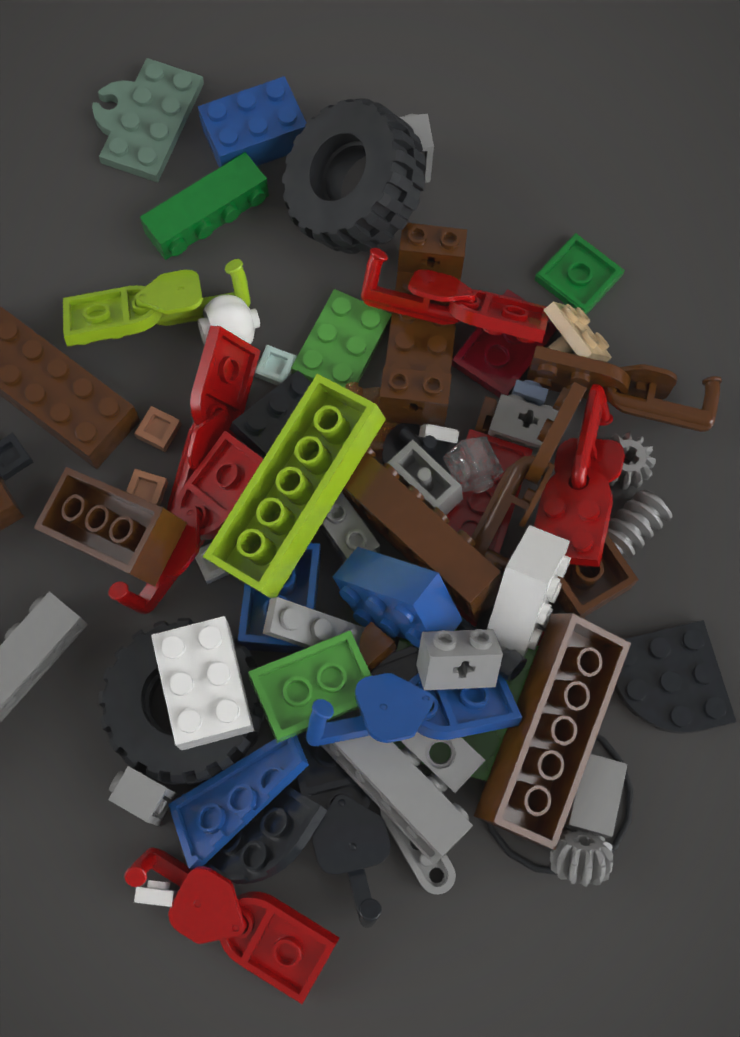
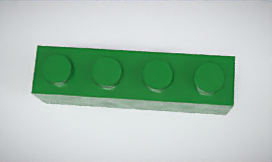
[140,152,269,260]

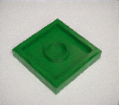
[534,233,625,315]

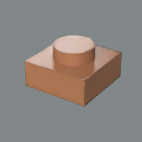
[134,406,182,452]
[126,469,169,506]

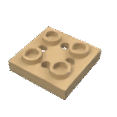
[544,301,612,362]

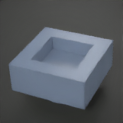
[512,380,549,406]

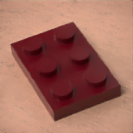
[451,289,558,398]

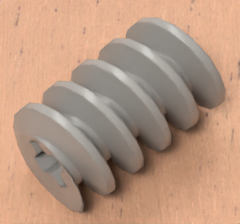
[607,490,673,557]

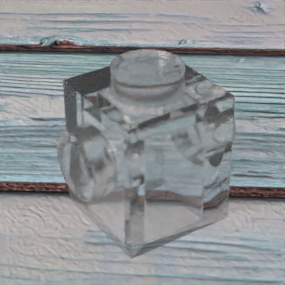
[443,436,504,493]

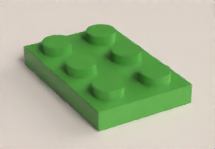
[291,289,392,392]
[248,630,372,743]

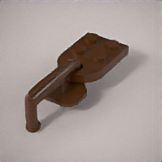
[526,346,722,432]
[471,382,587,573]

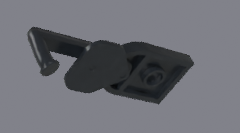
[296,731,391,928]

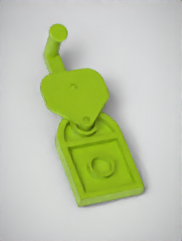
[63,259,251,347]

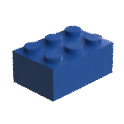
[197,76,306,168]
[238,543,321,654]
[333,547,462,648]

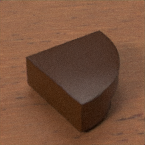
[475,396,497,434]
[359,622,397,672]

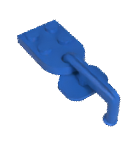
[306,673,522,746]

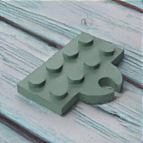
[92,58,204,183]

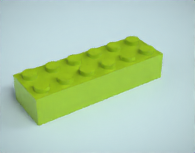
[203,374,386,599]

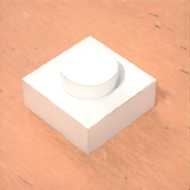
[134,880,178,907]

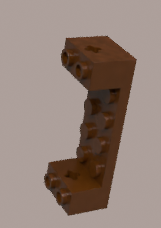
[379,223,468,427]

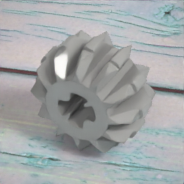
[609,432,656,490]
[550,829,613,887]

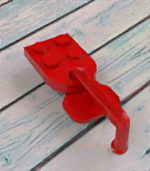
[361,248,548,343]
[167,326,261,511]
[534,384,625,567]
[108,431,263,614]
[124,847,340,1004]

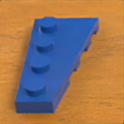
[168,735,309,870]

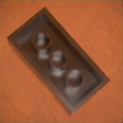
[34,467,187,587]

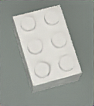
[487,525,571,656]
[151,616,254,750]

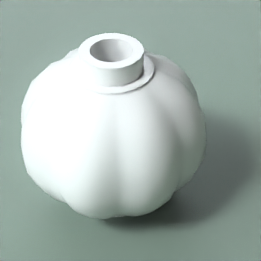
[198,294,260,345]

